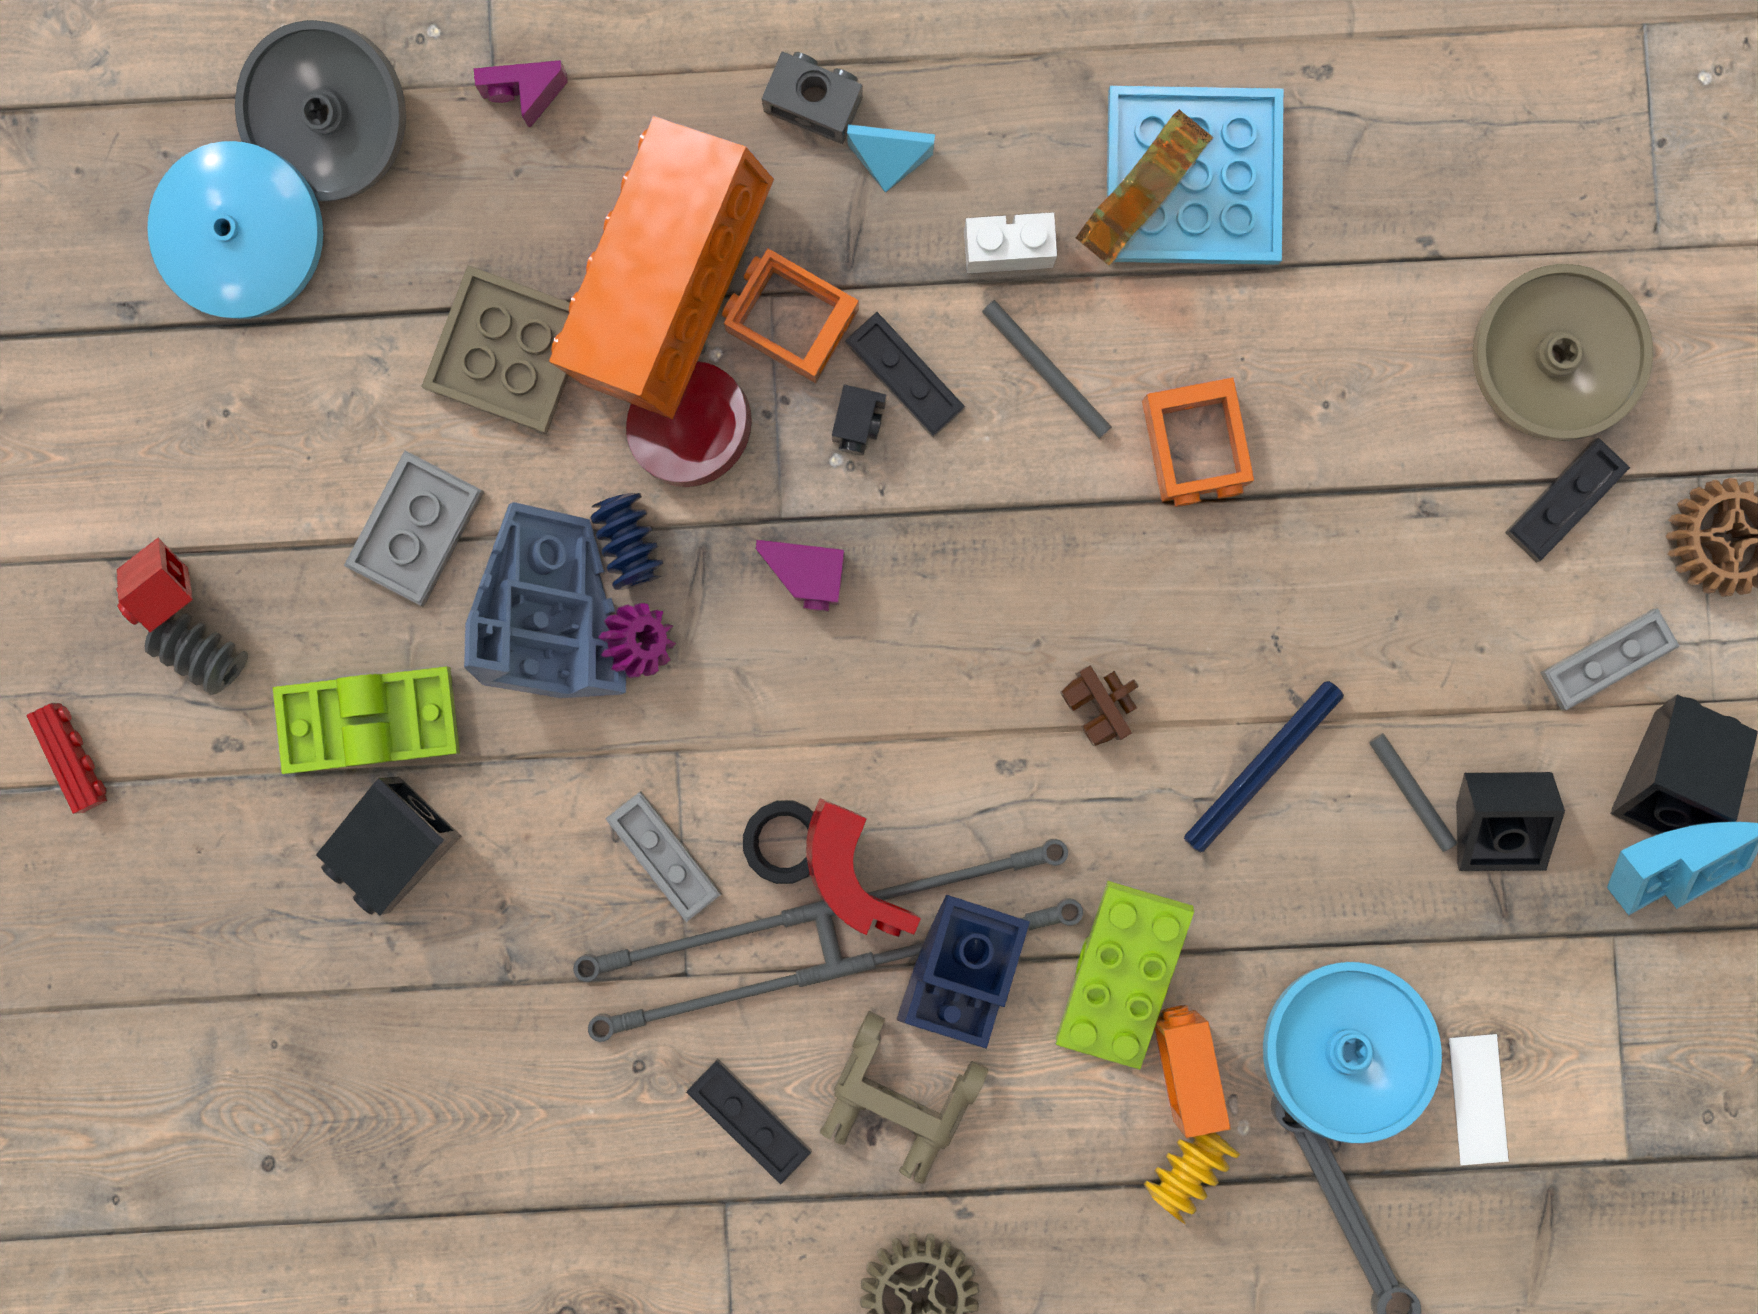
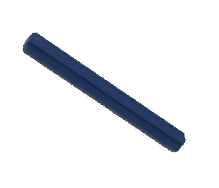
[1184,681,1344,853]

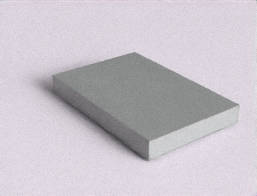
[344,450,484,606]

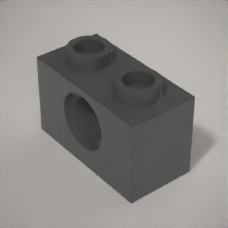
[762,51,863,144]

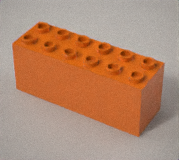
[549,116,774,419]

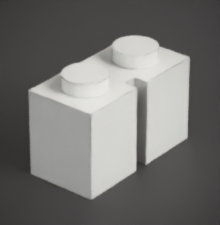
[964,213,1057,273]

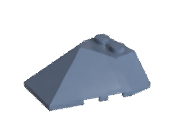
[464,502,626,698]

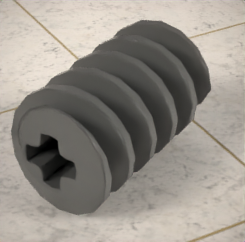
[144,612,248,695]

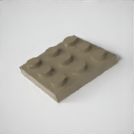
[421,265,570,434]

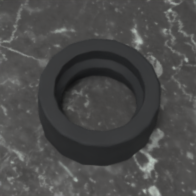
[743,800,814,884]

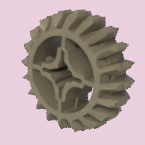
[860,1233,980,1314]

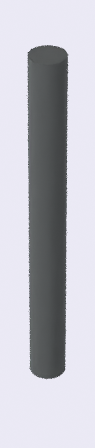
[982,300,1112,439]

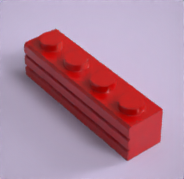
[26,703,108,814]

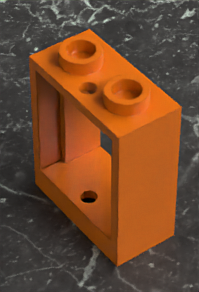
[722,248,859,383]
[1142,377,1254,507]
[1154,1005,1231,1138]

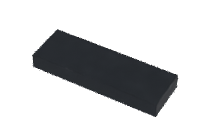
[845,312,965,437]
[1505,438,1630,562]
[686,1058,812,1185]

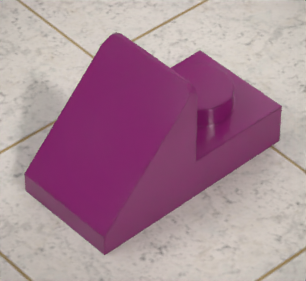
[473,60,568,127]

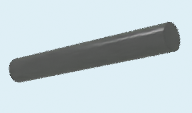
[1369,733,1457,852]

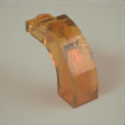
[1075,109,1214,266]

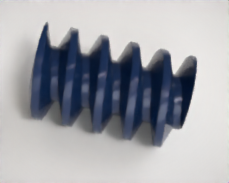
[590,493,664,590]

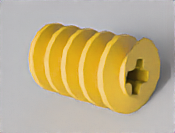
[1144,1132,1241,1224]

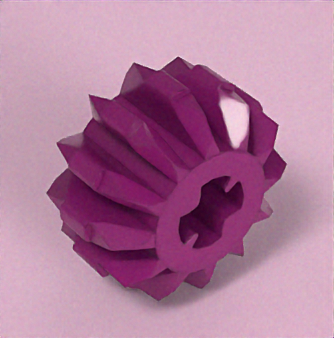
[598,603,676,678]

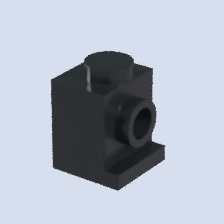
[832,384,887,455]

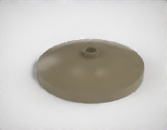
[1472,264,1653,441]

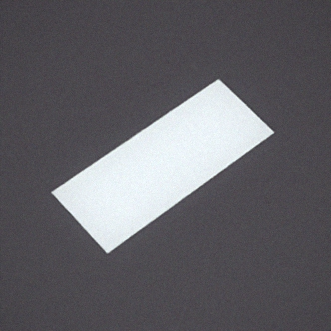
[1449,1034,1509,1165]

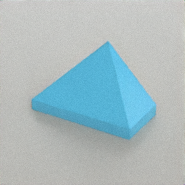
[847,124,935,192]

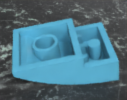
[1607,822,1758,915]

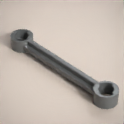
[1271,1094,1421,1314]

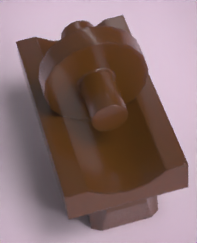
[1060,665,1139,746]

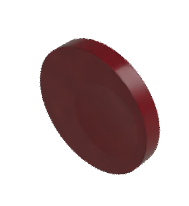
[626,361,752,487]

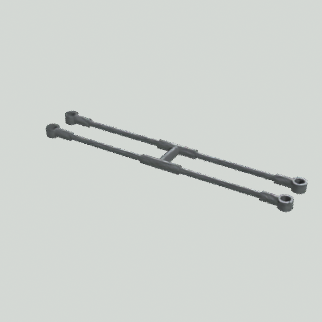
[573,839,1083,1042]

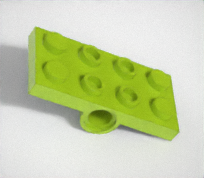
[272,666,460,774]
[1056,881,1194,1070]

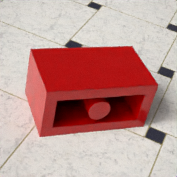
[116,537,193,632]

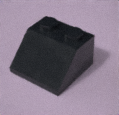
[1456,772,1565,871]

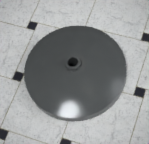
[235,20,406,201]

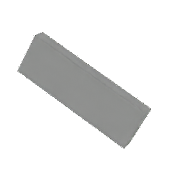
[1540,608,1680,710]
[606,791,722,922]

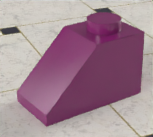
[755,540,845,612]

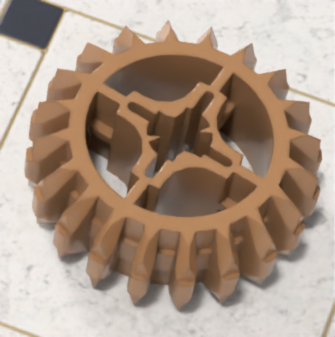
[1665,478,1758,597]

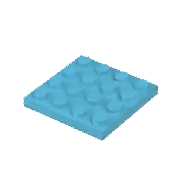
[1106,86,1284,265]

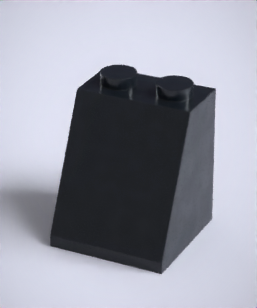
[1611,694,1758,835]
[316,776,462,916]

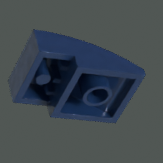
[896,895,1030,1049]

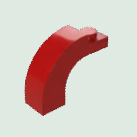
[806,798,921,937]

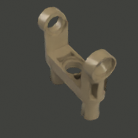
[820,1011,988,1184]

